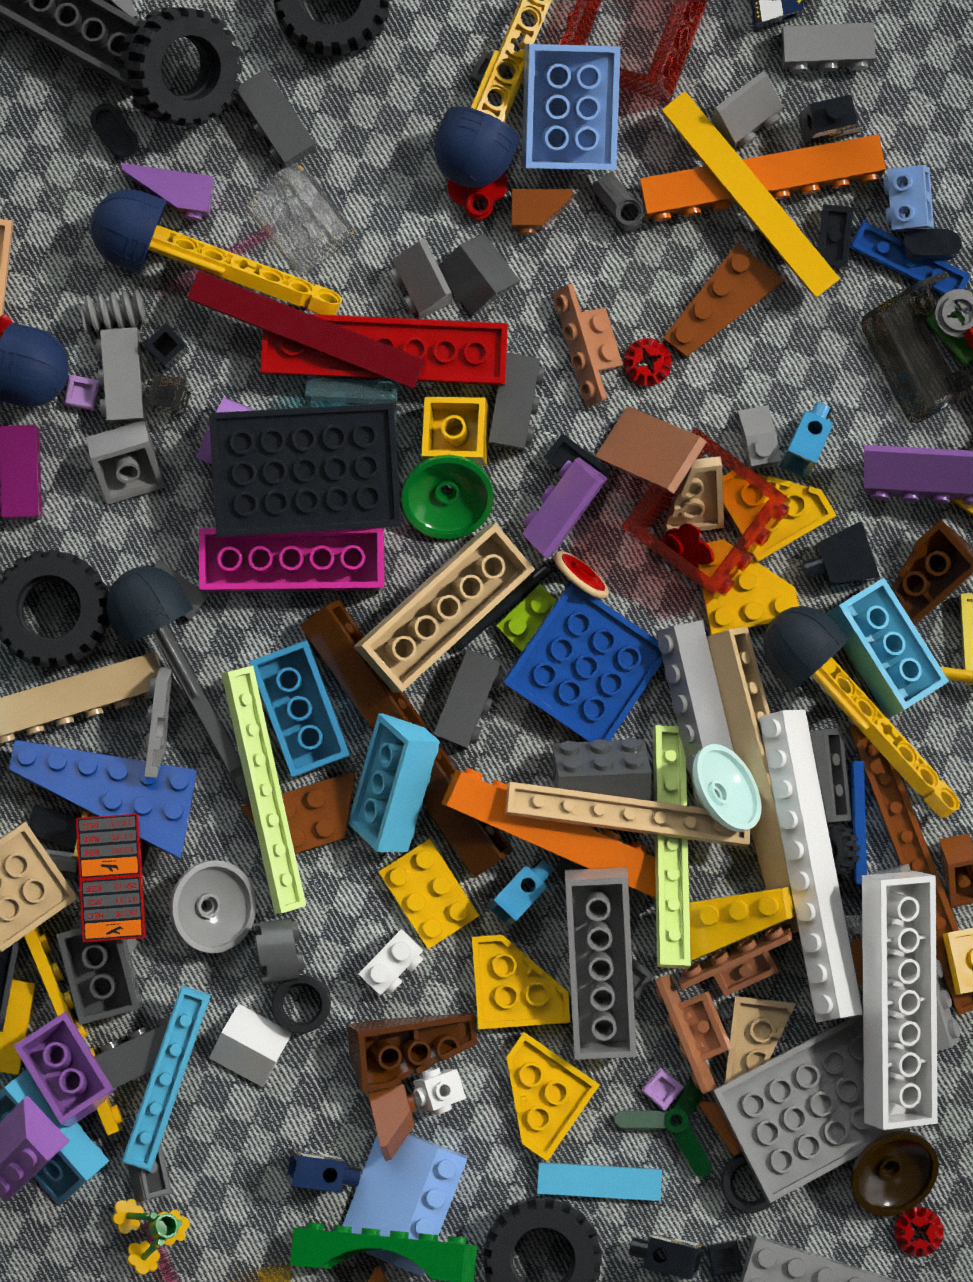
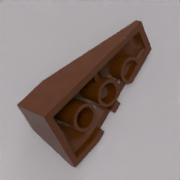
[891,520,973,626]
[347,1013,477,1092]

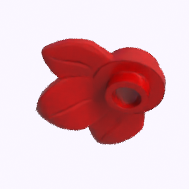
[447,173,508,221]
[662,523,714,581]

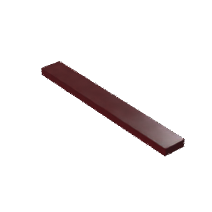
[187,270,426,390]

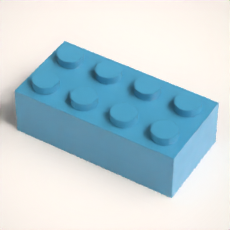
[249,640,351,778]

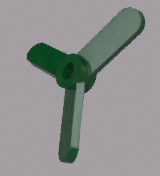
[615,1070,712,1177]

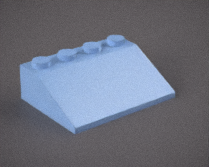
[521,44,621,170]
[342,1134,468,1277]

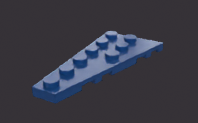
[9,740,197,861]

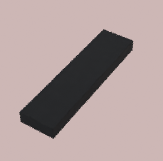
[28,804,151,870]

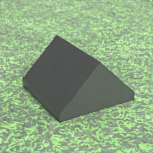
[438,233,520,317]

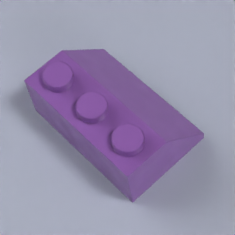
[522,457,608,559]
[14,1011,114,1127]
[0,1095,70,1203]

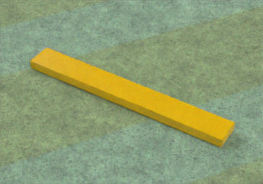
[661,91,840,299]

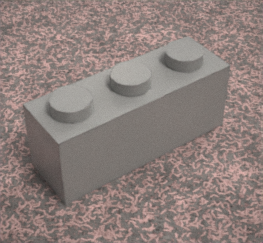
[780,22,876,73]
[96,327,146,425]

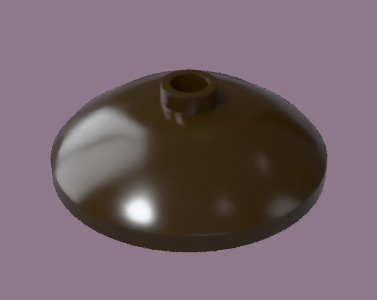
[850,1131,939,1216]

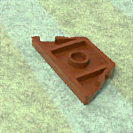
[241,771,355,854]

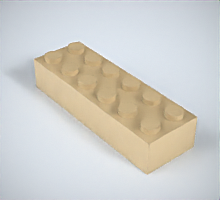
[354,523,535,693]

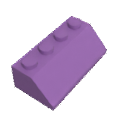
[864,445,973,505]

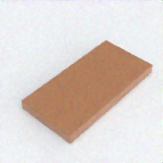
[595,406,707,494]

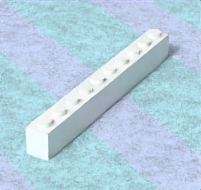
[759,710,863,1023]

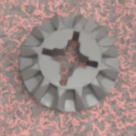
[935,289,973,338]

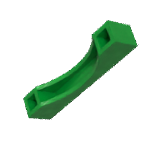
[290,1222,477,1282]

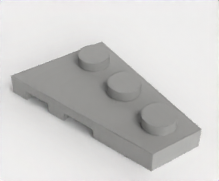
[145,667,172,778]

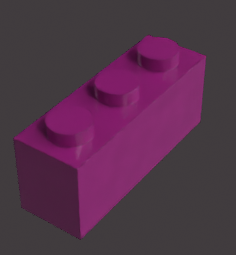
[0,425,42,521]

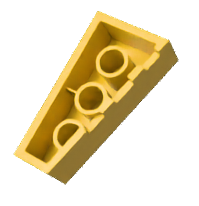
[689,886,796,962]

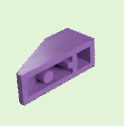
[121,163,215,221]

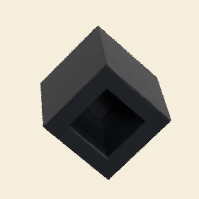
[144,323,190,371]

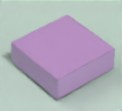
[64,375,100,411]
[641,1067,684,1111]

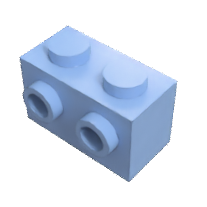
[884,165,934,232]

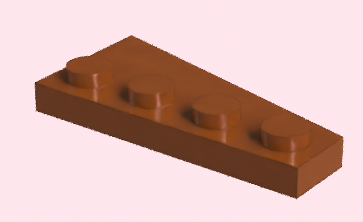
[663,243,785,358]

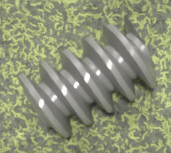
[81,289,147,334]

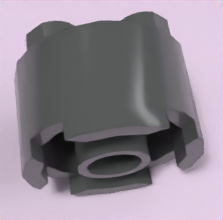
[253,918,305,985]

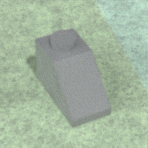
[737,405,781,470]

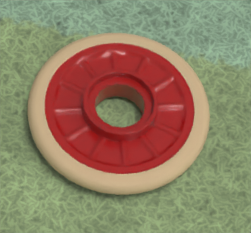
[554,551,609,599]

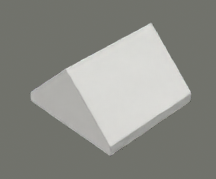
[209,1004,292,1087]

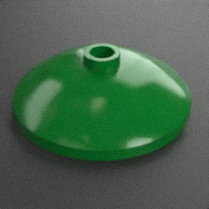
[402,455,494,539]

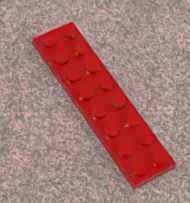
[260,314,508,386]

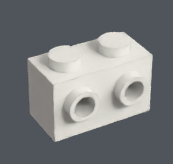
[359,929,424,995]

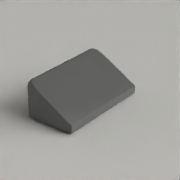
[123,1140,172,1201]

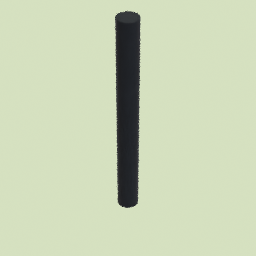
[454,563,553,651]

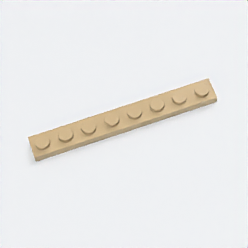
[505,782,750,847]

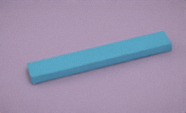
[122,985,211,1172]

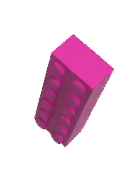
[199,527,385,593]

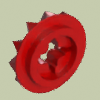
[623,338,672,387]
[894,1207,944,1257]

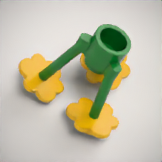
[112,1198,190,1275]

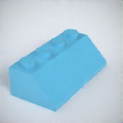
[826,578,949,719]
[348,713,440,852]
[0,1069,109,1206]

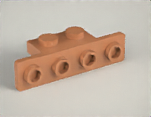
[553,284,623,407]
[679,924,793,996]
[655,975,732,1094]

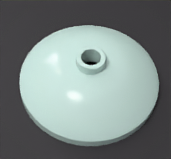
[692,744,762,832]

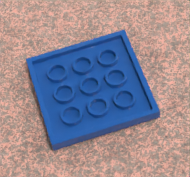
[502,581,663,742]

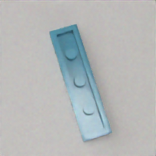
[537,1162,662,1201]

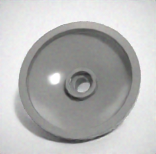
[170,860,256,953]

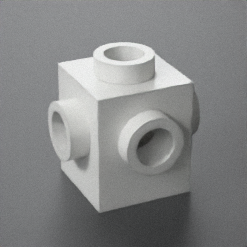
[413,1067,466,1115]

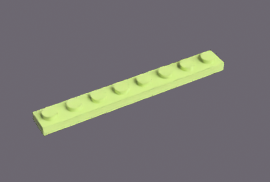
[221,666,306,914]
[653,725,691,969]

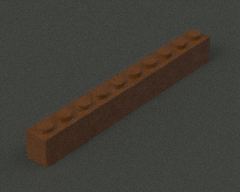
[300,600,513,878]

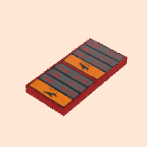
[76,814,146,943]

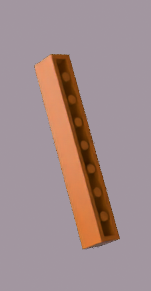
[639,134,886,222]
[441,767,656,898]

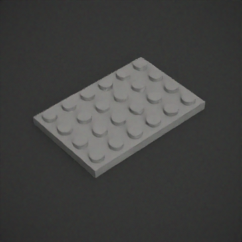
[711,1015,913,1203]

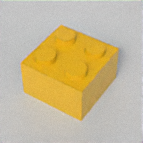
[421,397,489,466]

